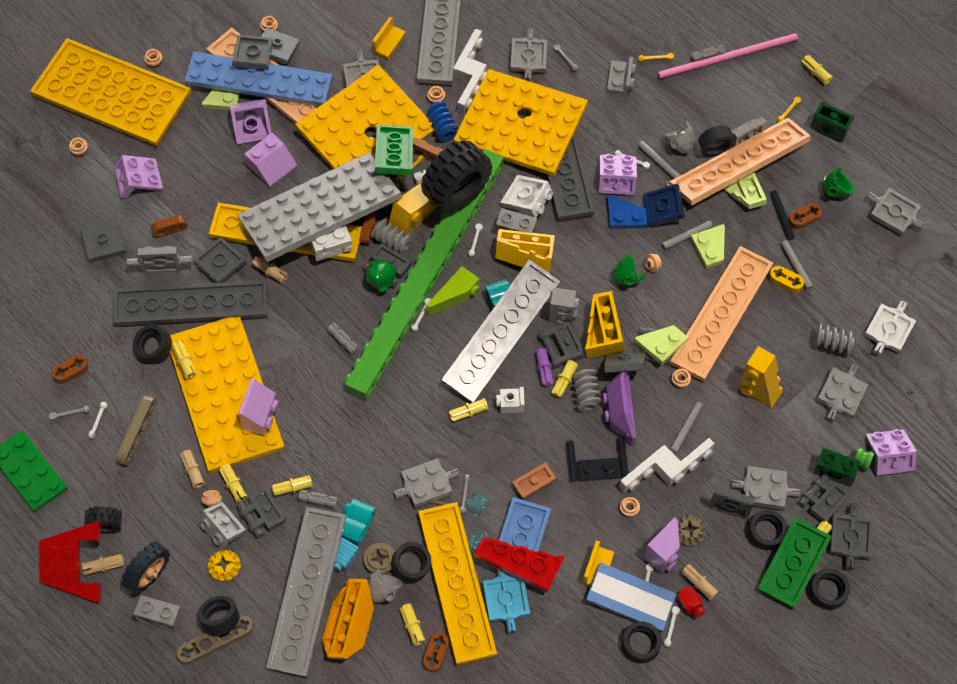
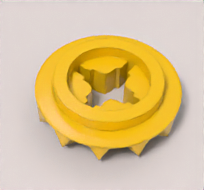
[208,549,241,581]

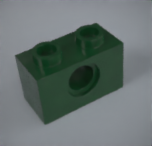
[810,101,855,141]
[813,448,861,487]

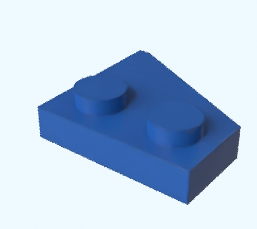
[607,195,647,229]

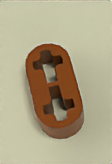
[789,203,822,229]
[360,212,378,244]
[151,215,188,237]
[52,355,89,384]
[423,633,449,673]

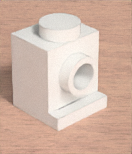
[496,387,525,413]

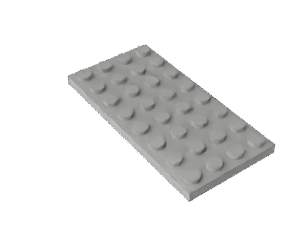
[237,152,402,262]

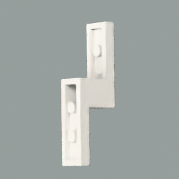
[453,29,487,115]
[619,438,715,493]

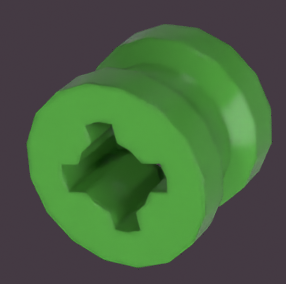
[854,447,874,471]

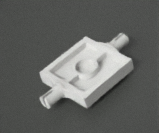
[864,301,916,355]

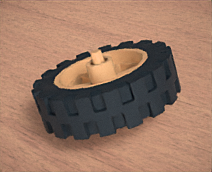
[121,541,171,595]

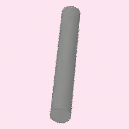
[638,140,681,179]
[662,220,713,250]
[781,240,813,290]
[670,402,703,453]

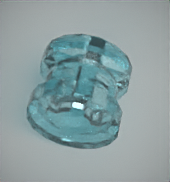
[465,491,490,516]
[469,531,489,553]

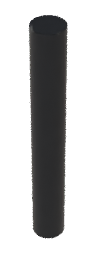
[770,190,795,240]

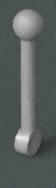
[554,44,578,71]
[49,406,90,421]
[459,474,470,514]

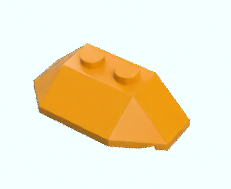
[322,579,374,659]

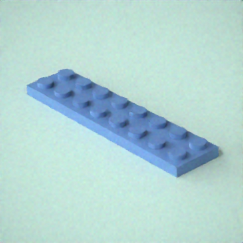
[185,52,333,106]

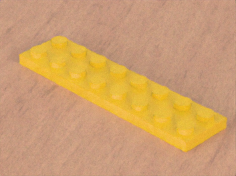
[209,203,362,262]
[418,502,497,666]

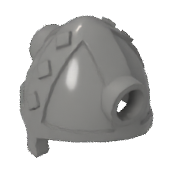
[664,121,695,153]
[368,569,403,603]

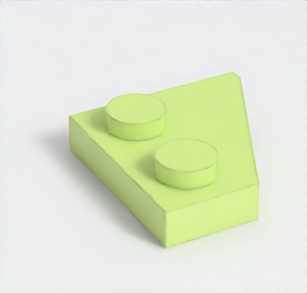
[202,89,240,110]
[723,173,767,209]
[690,224,725,269]
[634,325,688,365]

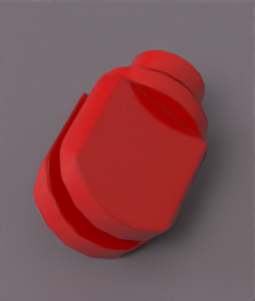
[678,587,705,619]

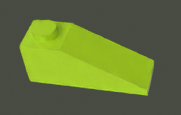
[426,266,480,316]

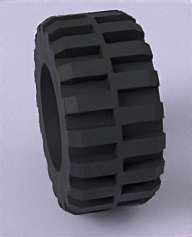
[421,140,492,213]

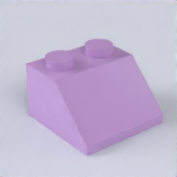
[230,99,272,144]
[244,133,298,188]
[238,379,279,435]
[644,517,680,575]

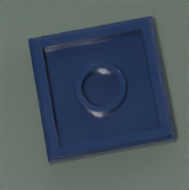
[643,183,685,228]

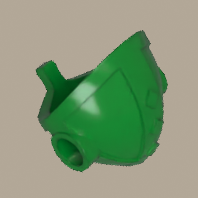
[822,167,855,197]
[613,253,646,286]
[365,259,397,292]

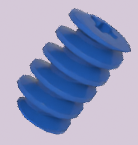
[426,101,458,142]

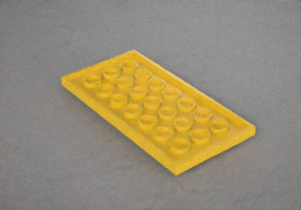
[30,38,192,147]
[170,317,285,474]

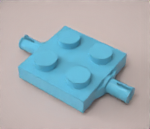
[483,568,530,633]

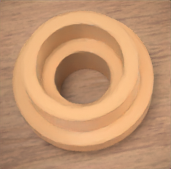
[260,16,278,31]
[144,49,162,66]
[427,86,445,103]
[69,138,88,155]
[645,254,662,272]
[672,369,691,388]
[202,490,222,507]
[620,497,640,517]

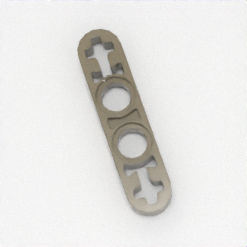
[116,395,156,466]
[177,616,254,665]

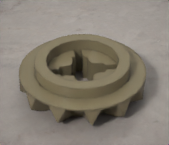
[678,514,706,546]
[363,543,395,574]

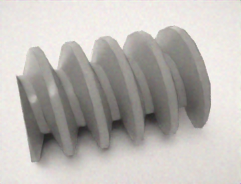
[371,219,412,256]
[815,323,858,356]
[573,369,602,412]

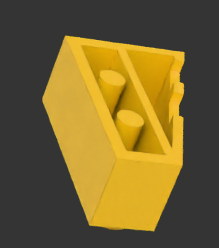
[388,183,436,237]
[495,229,555,274]
[585,291,625,359]
[738,346,783,408]

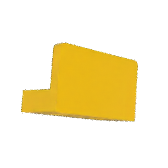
[372,17,406,61]
[582,541,614,587]

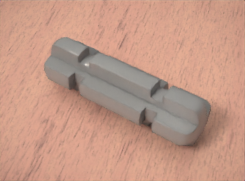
[691,45,725,62]
[327,323,358,354]
[298,490,337,509]

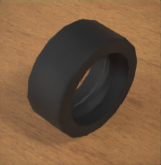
[698,125,735,156]
[133,324,172,363]
[748,510,788,551]
[391,542,432,583]
[809,569,850,610]
[198,595,240,636]
[621,621,662,664]

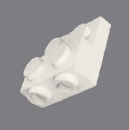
[501,175,553,218]

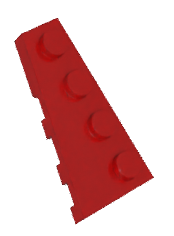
[474,537,565,593]

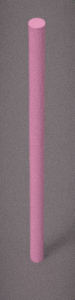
[658,33,798,79]

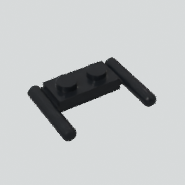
[566,437,629,482]

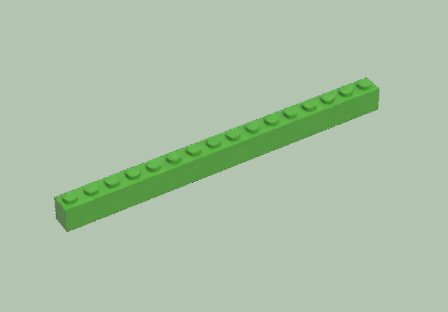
[344,149,504,402]

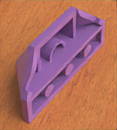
[602,371,636,446]

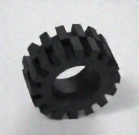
[84,506,122,534]

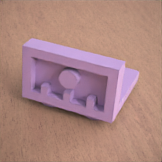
[598,154,637,195]
[114,155,163,198]
[866,429,917,476]

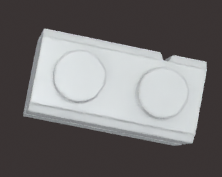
[310,225,352,261]

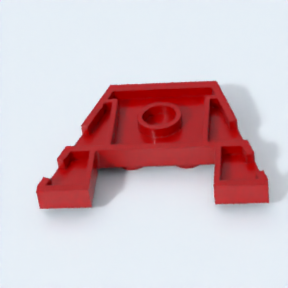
[39,521,101,602]

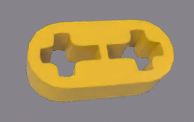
[769,266,804,293]

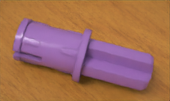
[535,348,553,387]

